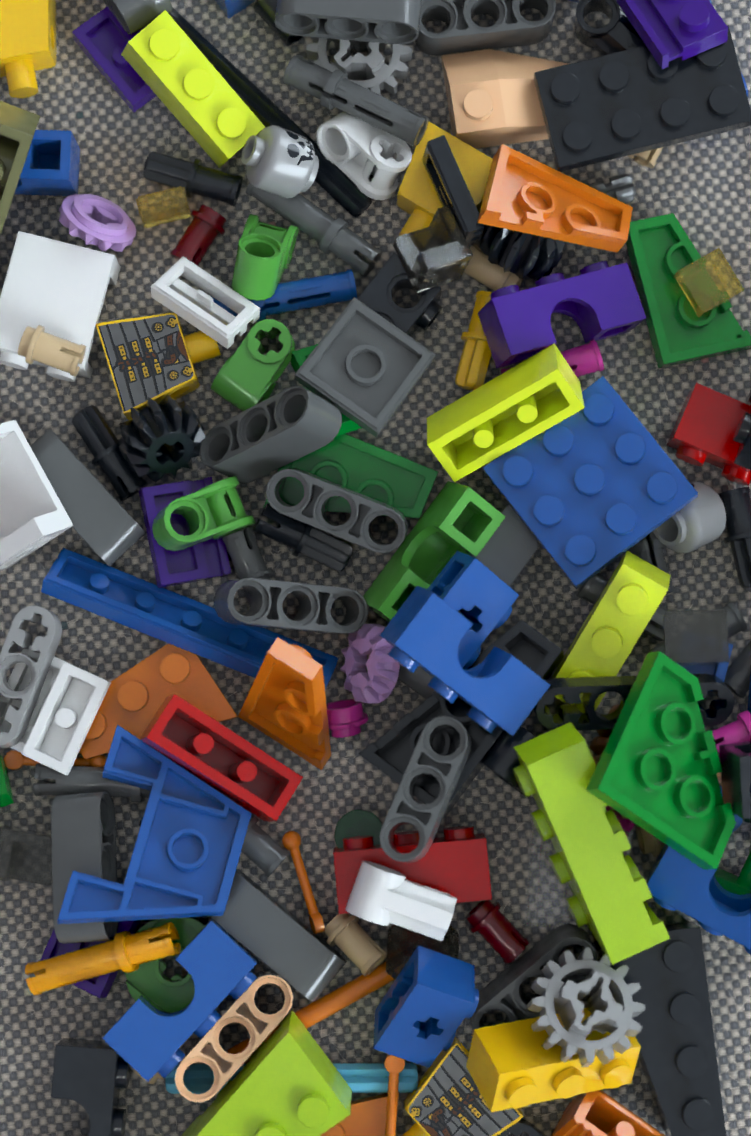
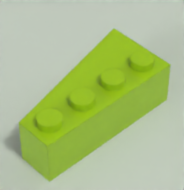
[513,722,670,965]
[181,1010,352,1136]

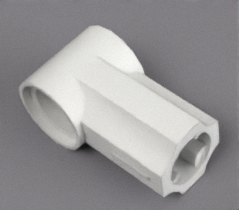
[345,860,457,941]

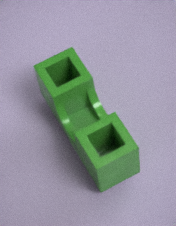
[363,481,506,623]

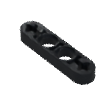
[533,674,735,730]

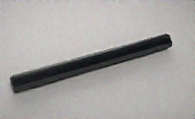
[168,7,372,218]

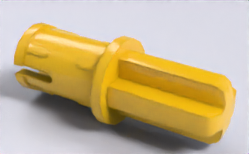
[455,291,492,391]

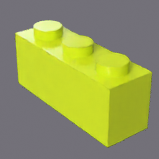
[121,10,265,168]
[427,343,585,482]
[551,551,671,713]

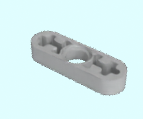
[0,605,62,748]

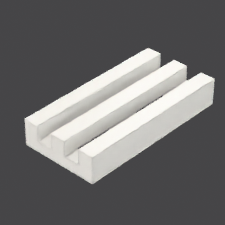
[150,256,260,349]

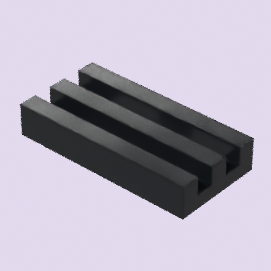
[422,135,485,247]

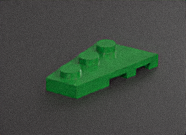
[626,213,751,369]
[263,433,439,518]

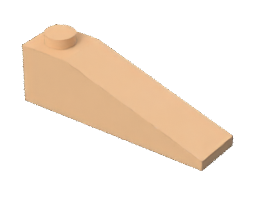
[441,49,570,149]

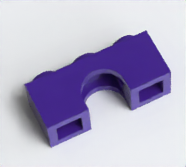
[478,261,646,369]

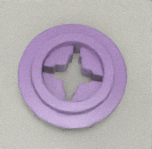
[59,194,136,252]
[340,624,400,704]

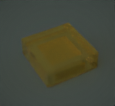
[136,186,191,228]
[674,248,744,317]

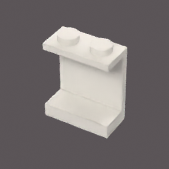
[0,231,121,382]
[0,420,74,571]

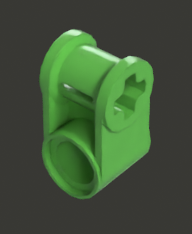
[231,214,299,301]
[211,319,295,412]
[152,476,256,551]

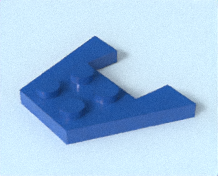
[57,725,251,924]

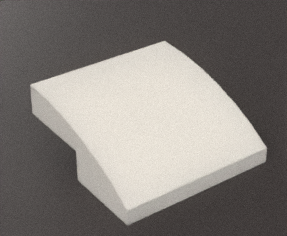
[0,645,111,775]

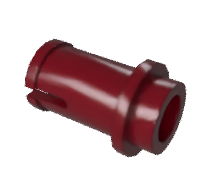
[170,204,227,266]
[465,900,530,964]

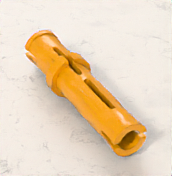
[25,922,181,995]

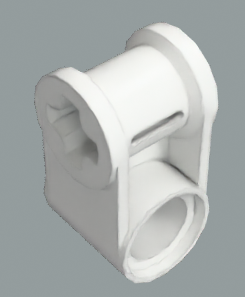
[316,111,412,200]

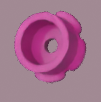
[326,699,368,738]

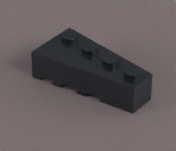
[358,620,564,818]
[591,922,726,1136]

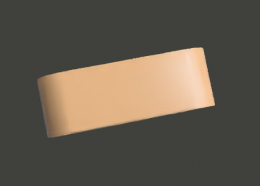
[175,975,293,1102]

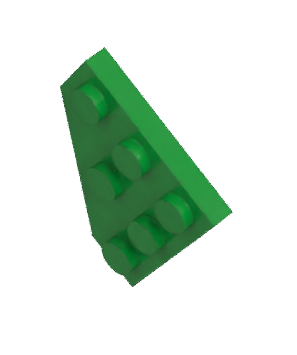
[586,651,736,870]

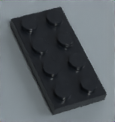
[534,25,751,172]

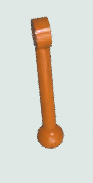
[4,750,107,770]
[282,831,325,934]
[384,1054,405,1136]

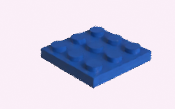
[483,376,698,589]

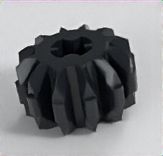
[479,224,566,280]
[118,395,206,483]

